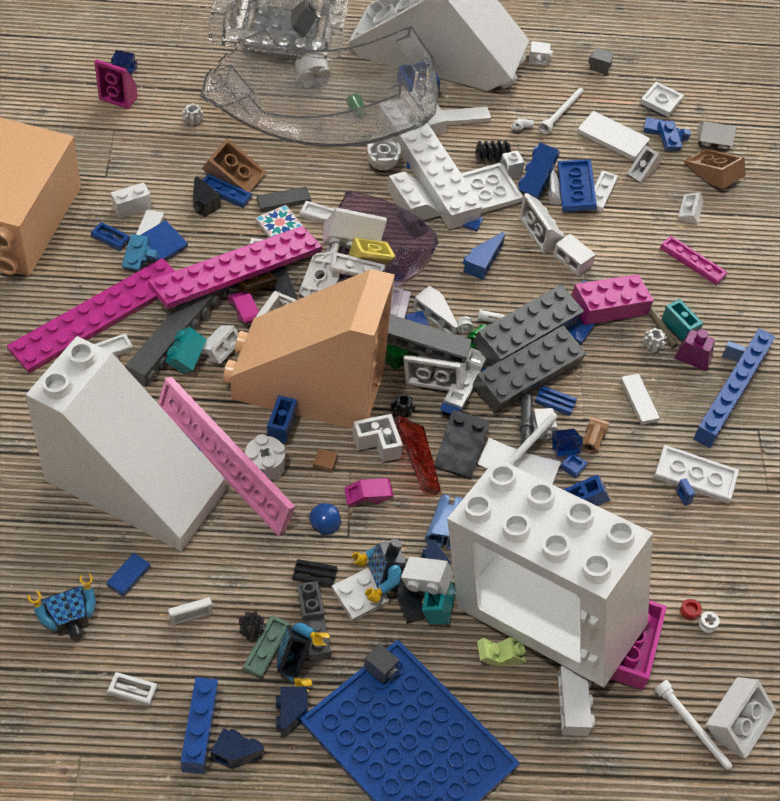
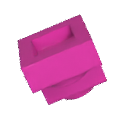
[227,292,259,324]
[344,478,393,507]

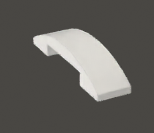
[444,348,486,409]

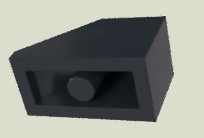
[193,176,221,217]

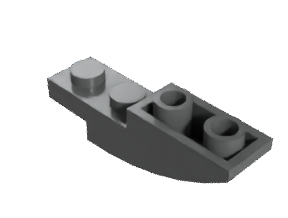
[297,581,331,660]

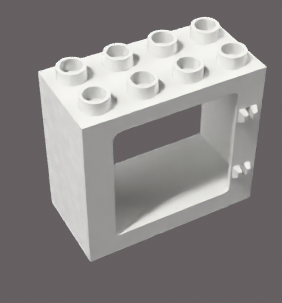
[447,458,653,687]

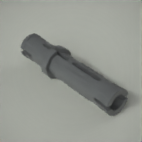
[519,394,534,445]

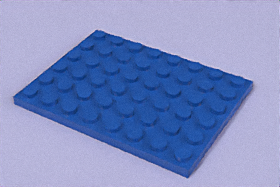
[300,639,520,801]

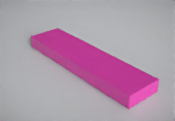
[660,236,728,286]

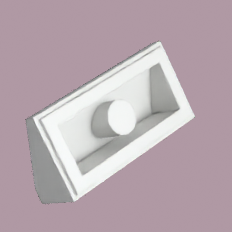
[547,170,561,205]
[678,193,704,224]

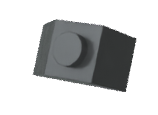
[291,0,317,38]

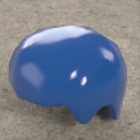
[309,503,341,535]

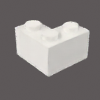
[352,414,403,462]

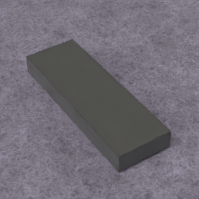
[256,186,311,212]

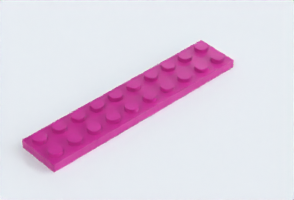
[148,226,322,309]
[7,258,175,374]

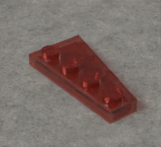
[393,415,441,495]

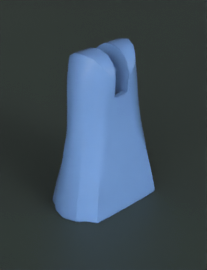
[425,494,463,549]

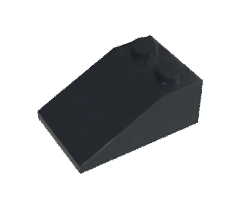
[434,410,490,480]

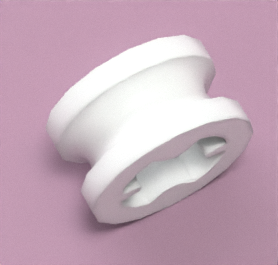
[456,316,474,334]
[699,612,720,633]

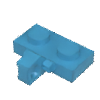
[122,234,159,272]

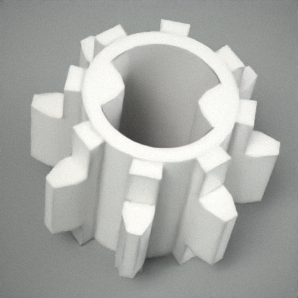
[182,103,203,126]
[643,328,667,352]

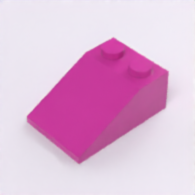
[94,59,138,109]

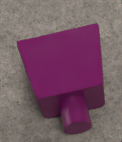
[674,329,715,371]

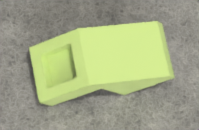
[477,637,526,666]

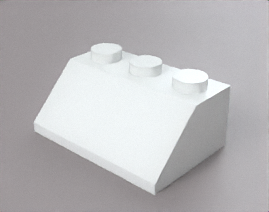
[388,172,441,224]
[519,193,564,254]
[323,207,387,249]
[404,355,466,391]
[706,677,777,759]

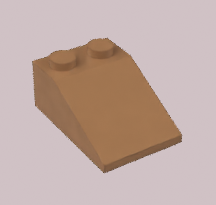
[202,138,267,192]
[684,149,746,189]

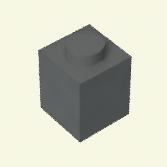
[588,48,614,75]
[364,643,399,684]

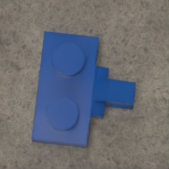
[657,121,692,151]

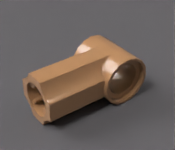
[581,416,610,454]

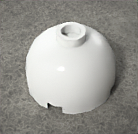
[367,137,401,170]

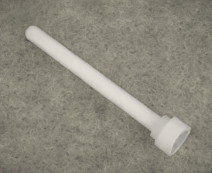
[539,88,584,134]
[506,413,557,466]
[654,680,732,770]

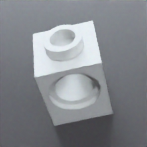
[528,41,553,66]
[501,151,524,179]
[532,408,557,439]

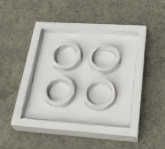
[461,163,523,214]

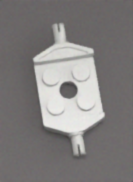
[299,243,341,298]

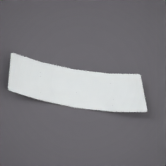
[478,438,561,484]

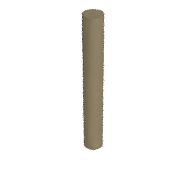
[648,306,678,348]

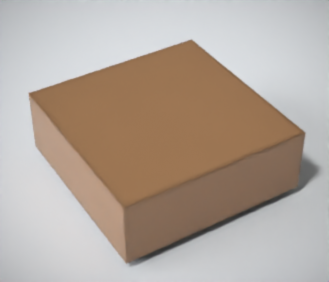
[313,448,338,472]

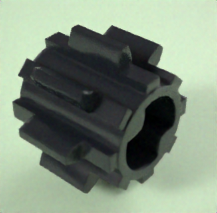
[391,393,416,419]
[239,611,265,639]

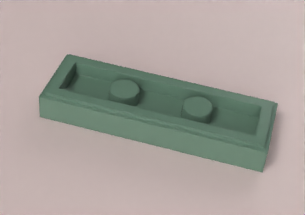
[242,615,291,680]

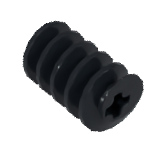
[475,140,511,162]

